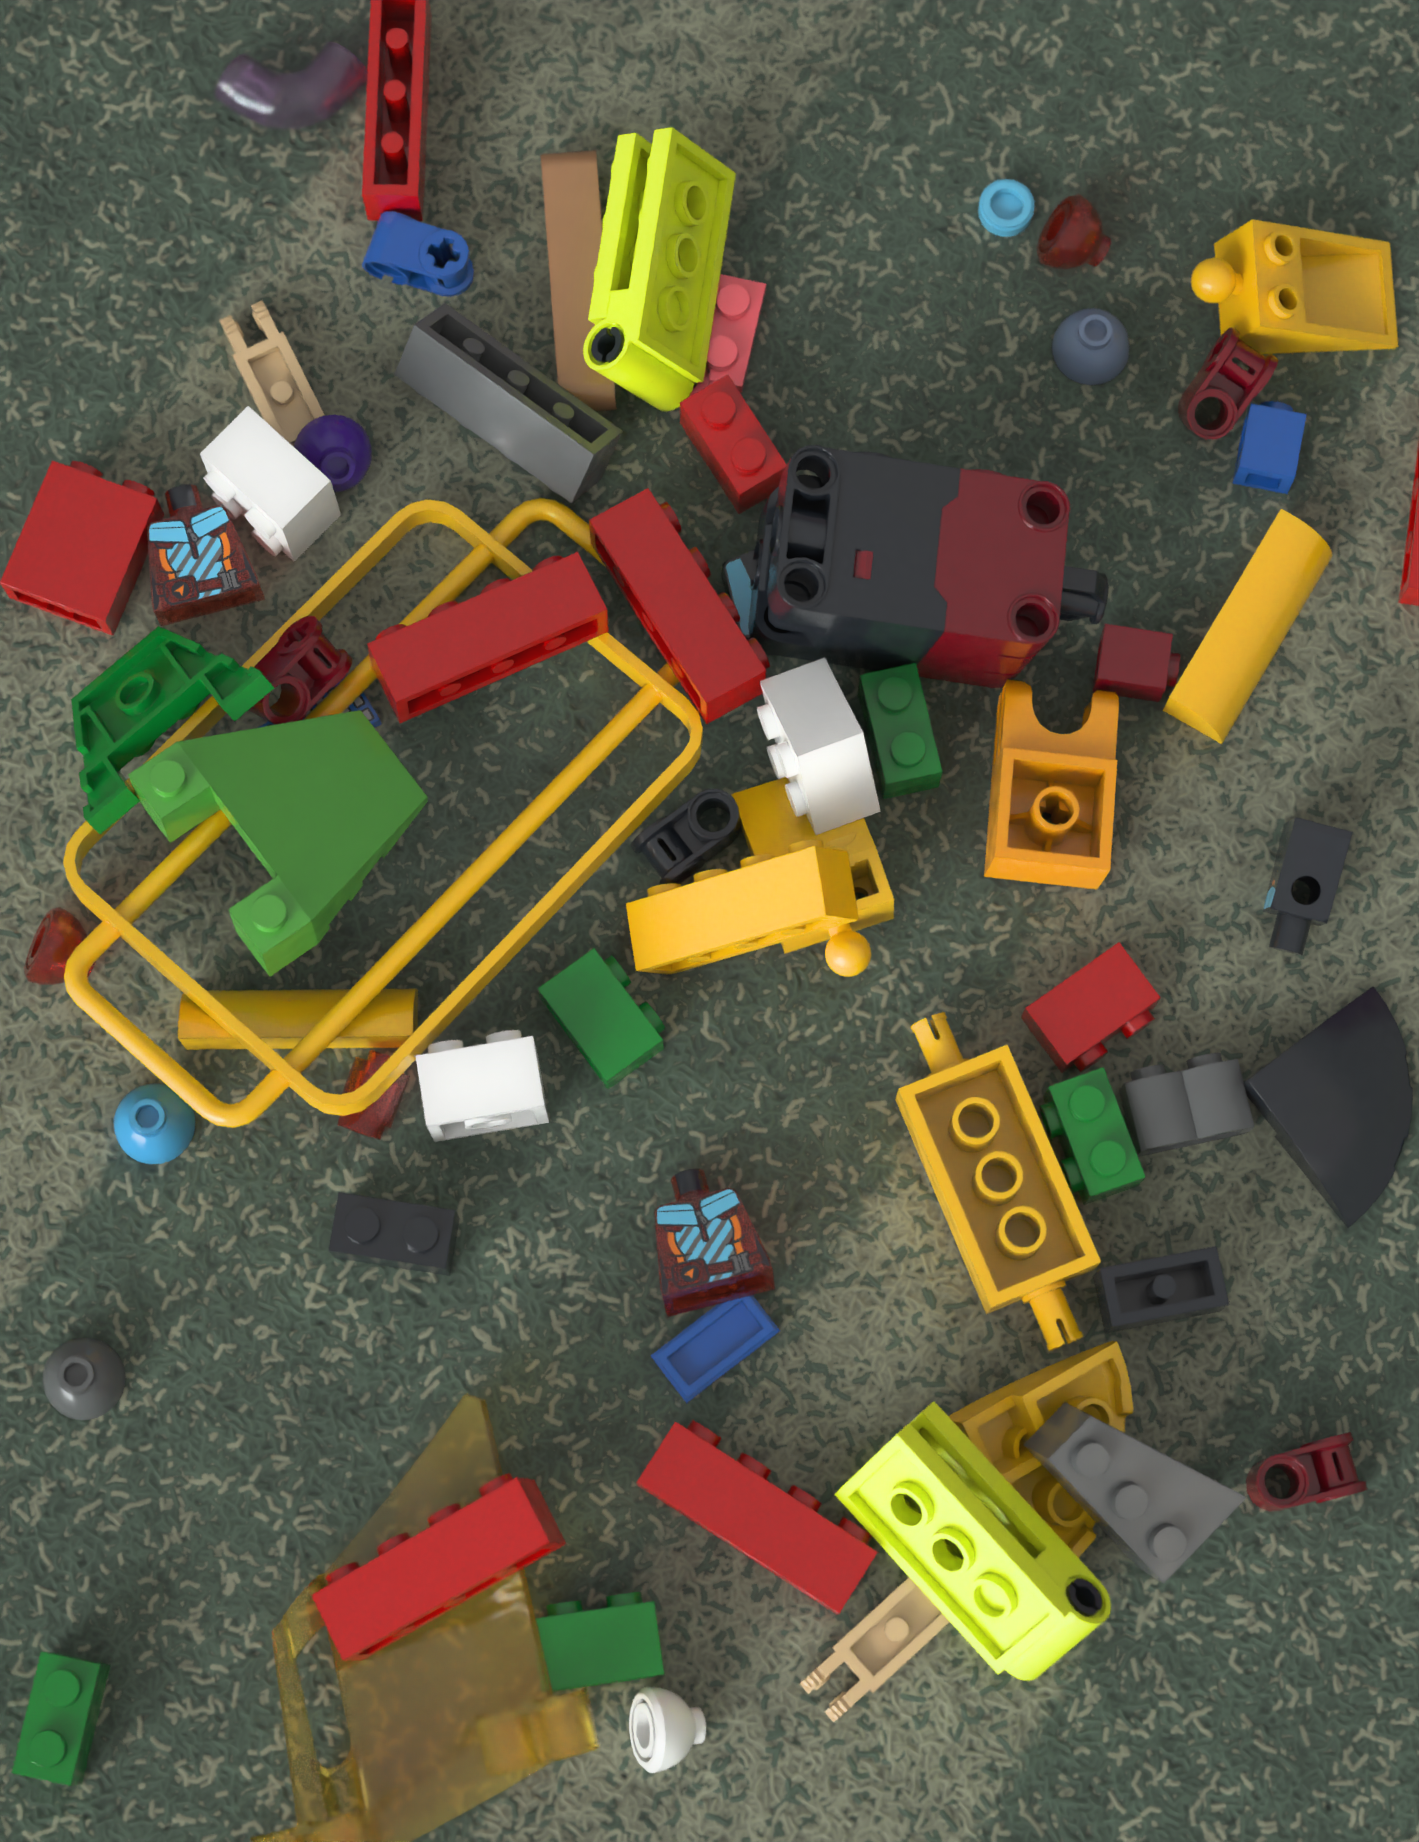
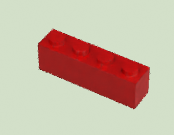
[362,0,432,222]
[589,488,770,725]
[367,552,608,724]
[636,1420,878,1615]
[311,1473,567,1660]

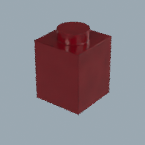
[1092,624,1180,702]

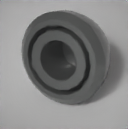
[43,1337,126,1420]

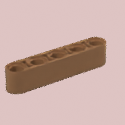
[541,150,616,412]

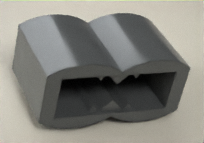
[1119,1053,1255,1157]

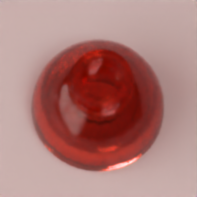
[1037,194,1111,270]
[24,906,96,985]

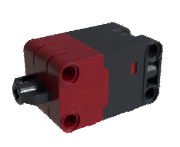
[748,445,1109,688]

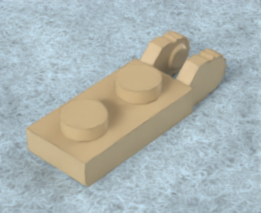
[219,300,325,447]
[800,1577,950,1722]

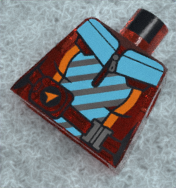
[147,484,265,626]
[655,1168,775,1317]

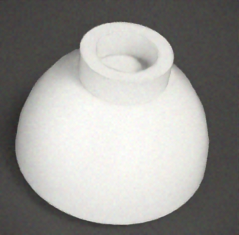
[629,1687,706,1773]

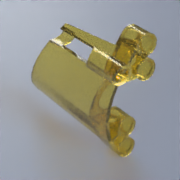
[250,1394,601,1842]

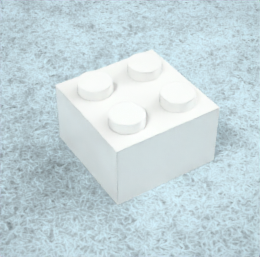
[200,406,341,562]
[757,658,881,835]
[415,1030,549,1142]

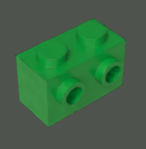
[1039,1067,1145,1205]

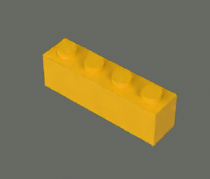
[626,840,859,975]

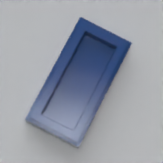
[651,1284,780,1404]

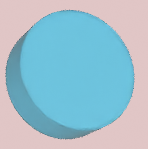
[978,179,1034,237]

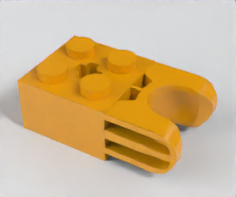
[984,679,1119,890]

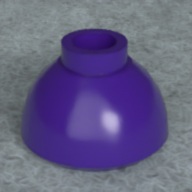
[294,415,372,492]

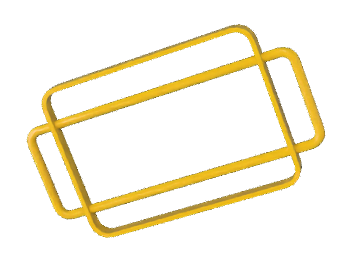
[63,498,703,1128]

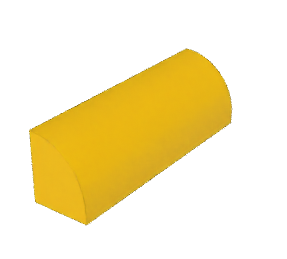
[1163,509,1332,744]
[178,989,418,1050]

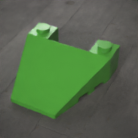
[128,710,428,977]

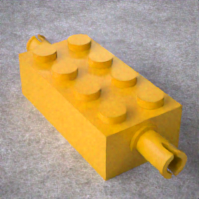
[895,1012,1101,1351]

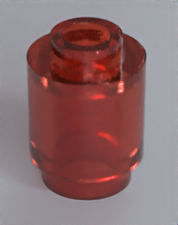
[337,1050,410,1140]

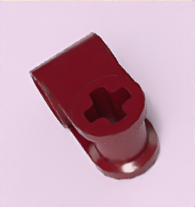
[1178,327,1278,439]
[249,616,352,725]
[1246,1432,1368,1511]

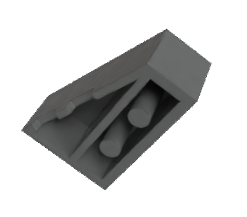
[1024,1402,1247,1583]

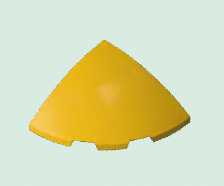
[948,1341,1133,1558]

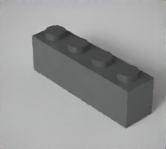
[394,303,623,503]

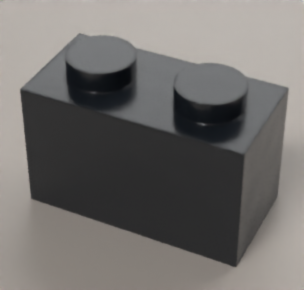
[328,1192,460,1276]
[1093,1246,1229,1334]

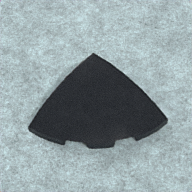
[1244,986,1413,1228]

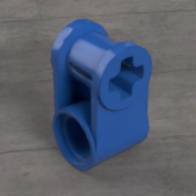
[362,211,474,297]

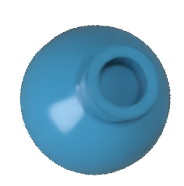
[114,1083,195,1164]

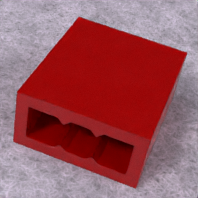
[0,460,165,636]

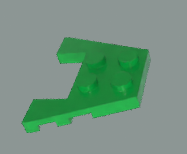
[71,626,275,834]

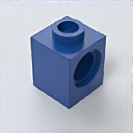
[1232,401,1307,494]

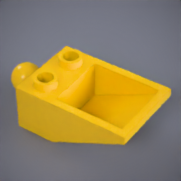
[1191,219,1398,354]
[731,777,894,977]

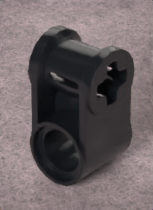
[630,789,741,885]

